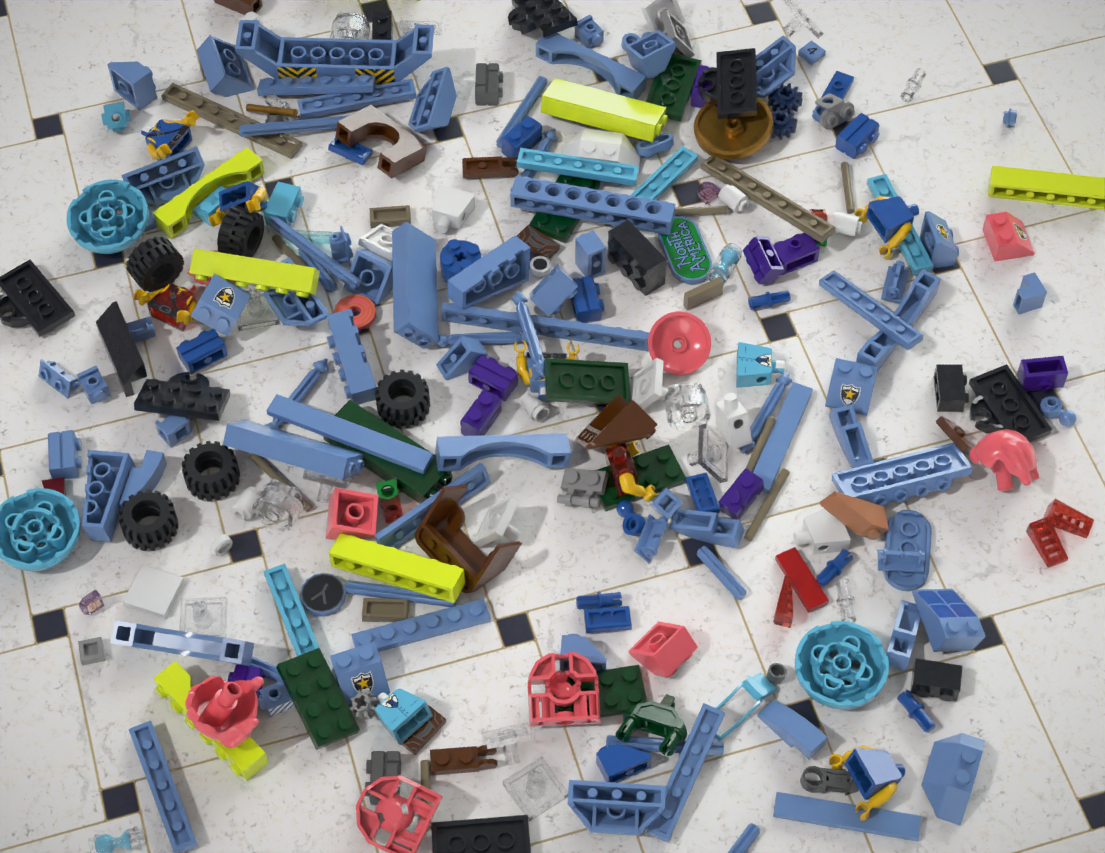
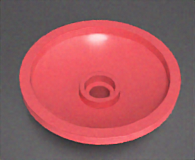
[647,311,711,375]

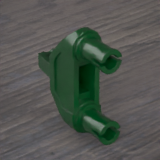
[615,694,687,756]

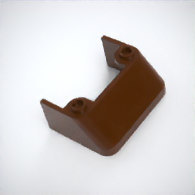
[415,484,522,594]

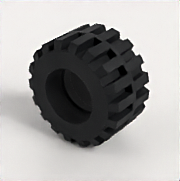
[217,206,264,258]
[126,236,184,292]
[375,370,430,429]
[182,441,240,502]
[118,490,179,551]

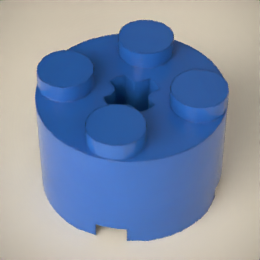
[440,239,481,284]

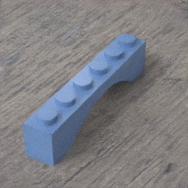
[536,33,646,100]
[856,269,941,372]
[435,433,571,471]
[111,620,255,666]

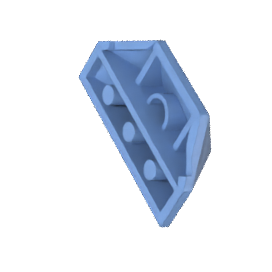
[756,35,796,98]
[408,67,457,132]
[121,146,205,207]
[263,257,329,326]
[921,733,985,825]
[567,780,666,836]

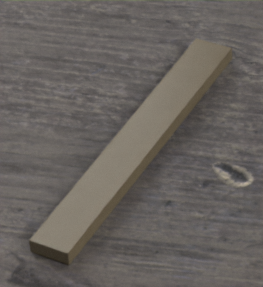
[161,83,303,159]
[701,156,836,243]

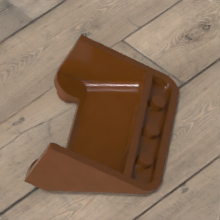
[575,395,658,450]

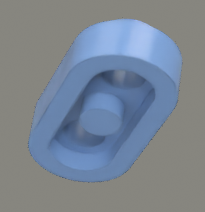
[636,133,674,158]

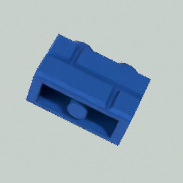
[835,113,880,159]
[501,116,542,159]
[571,276,605,323]
[176,329,228,375]

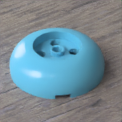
[66,179,149,254]
[0,488,81,571]
[795,621,889,709]

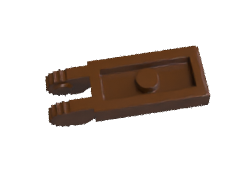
[462,156,519,179]
[430,745,498,775]

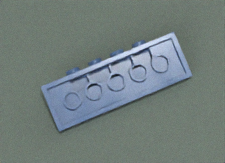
[831,443,973,506]

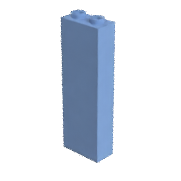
[392,222,439,349]
[223,420,364,480]

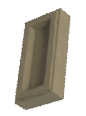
[369,205,411,228]
[683,277,724,311]
[362,598,409,623]

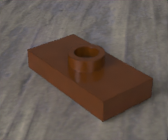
[936,416,974,454]

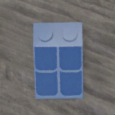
[912,589,986,652]

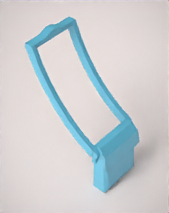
[715,673,777,741]

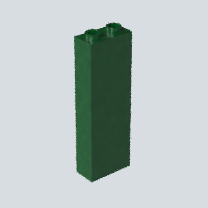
[323,400,453,504]

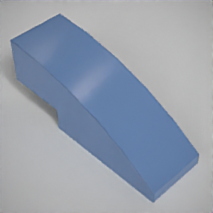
[828,404,874,468]
[119,450,167,508]
[669,509,744,548]
[886,600,921,671]
[757,700,827,760]

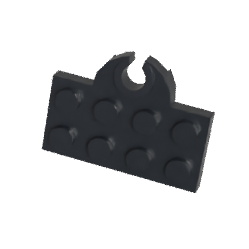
[508,0,578,38]
[698,48,758,119]
[0,259,75,337]
[969,364,1052,442]
[134,372,230,421]
[431,815,531,853]

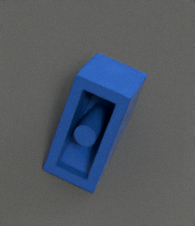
[596,743,652,783]

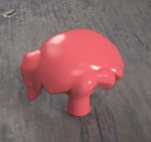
[969,429,1039,491]
[185,676,264,748]

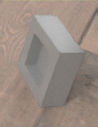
[78,637,105,666]

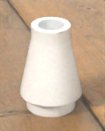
[520,392,550,422]

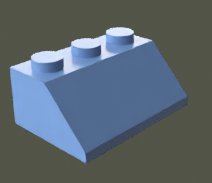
[196,35,254,97]

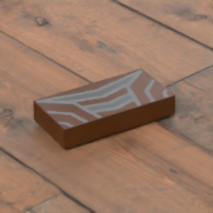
[517,224,560,259]
[401,705,446,755]

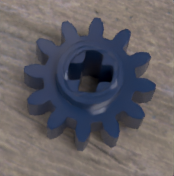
[768,83,803,114]
[770,107,798,140]

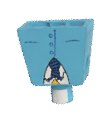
[736,342,785,388]
[375,688,433,745]

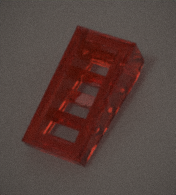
[1042,498,1094,538]
[1026,517,1068,568]
[773,575,793,628]

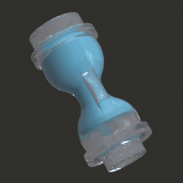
[707,243,742,285]
[89,826,146,853]

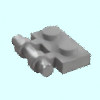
[557,468,609,508]

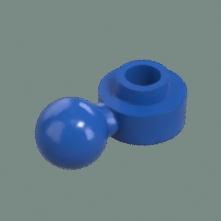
[617,500,645,536]

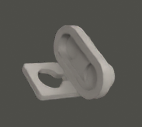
[815,93,855,129]

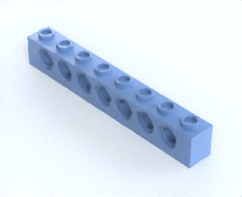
[510,176,675,235]

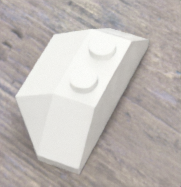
[561,129,640,166]

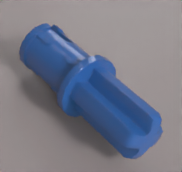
[748,290,791,310]
[816,549,853,586]
[576,592,622,610]
[897,690,936,733]

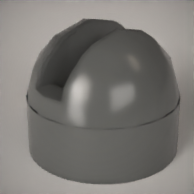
[767,663,787,684]

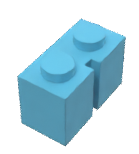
[263,182,304,226]

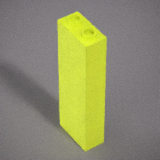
[540,78,668,142]

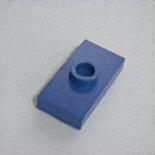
[822,70,854,104]
[328,137,373,165]
[685,472,720,513]
[584,606,632,634]

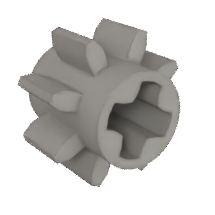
[349,690,380,719]

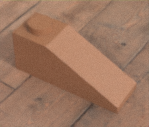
[820,491,889,540]

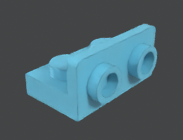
[193,185,226,226]

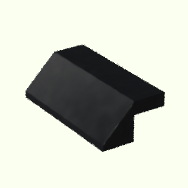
[96,301,147,397]

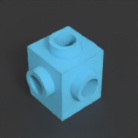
[101,101,131,132]

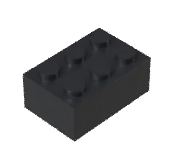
[607,220,667,296]

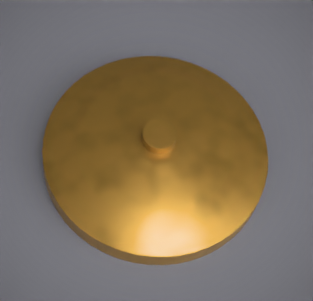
[694,97,773,160]

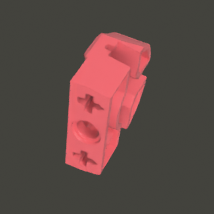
[527,652,601,727]
[356,776,443,853]

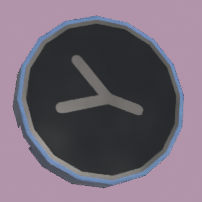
[300,573,346,617]

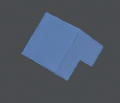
[1013,272,1047,314]

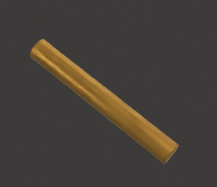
[246,104,298,117]

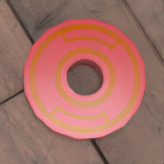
[334,294,376,331]

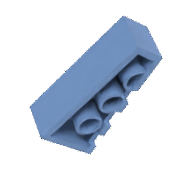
[447,236,530,310]
[327,309,376,405]
[82,450,136,542]

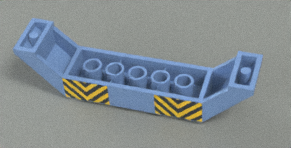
[235,20,435,85]

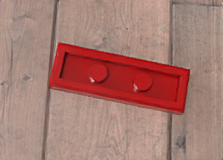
[775,547,829,613]

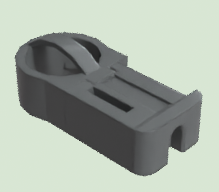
[800,766,851,795]

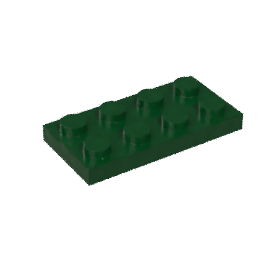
[646,54,702,122]
[529,174,600,243]
[544,358,631,405]
[597,444,686,512]
[276,648,360,750]
[554,665,647,718]

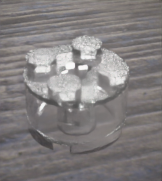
[330,13,370,39]
[664,382,711,431]
[252,479,305,532]

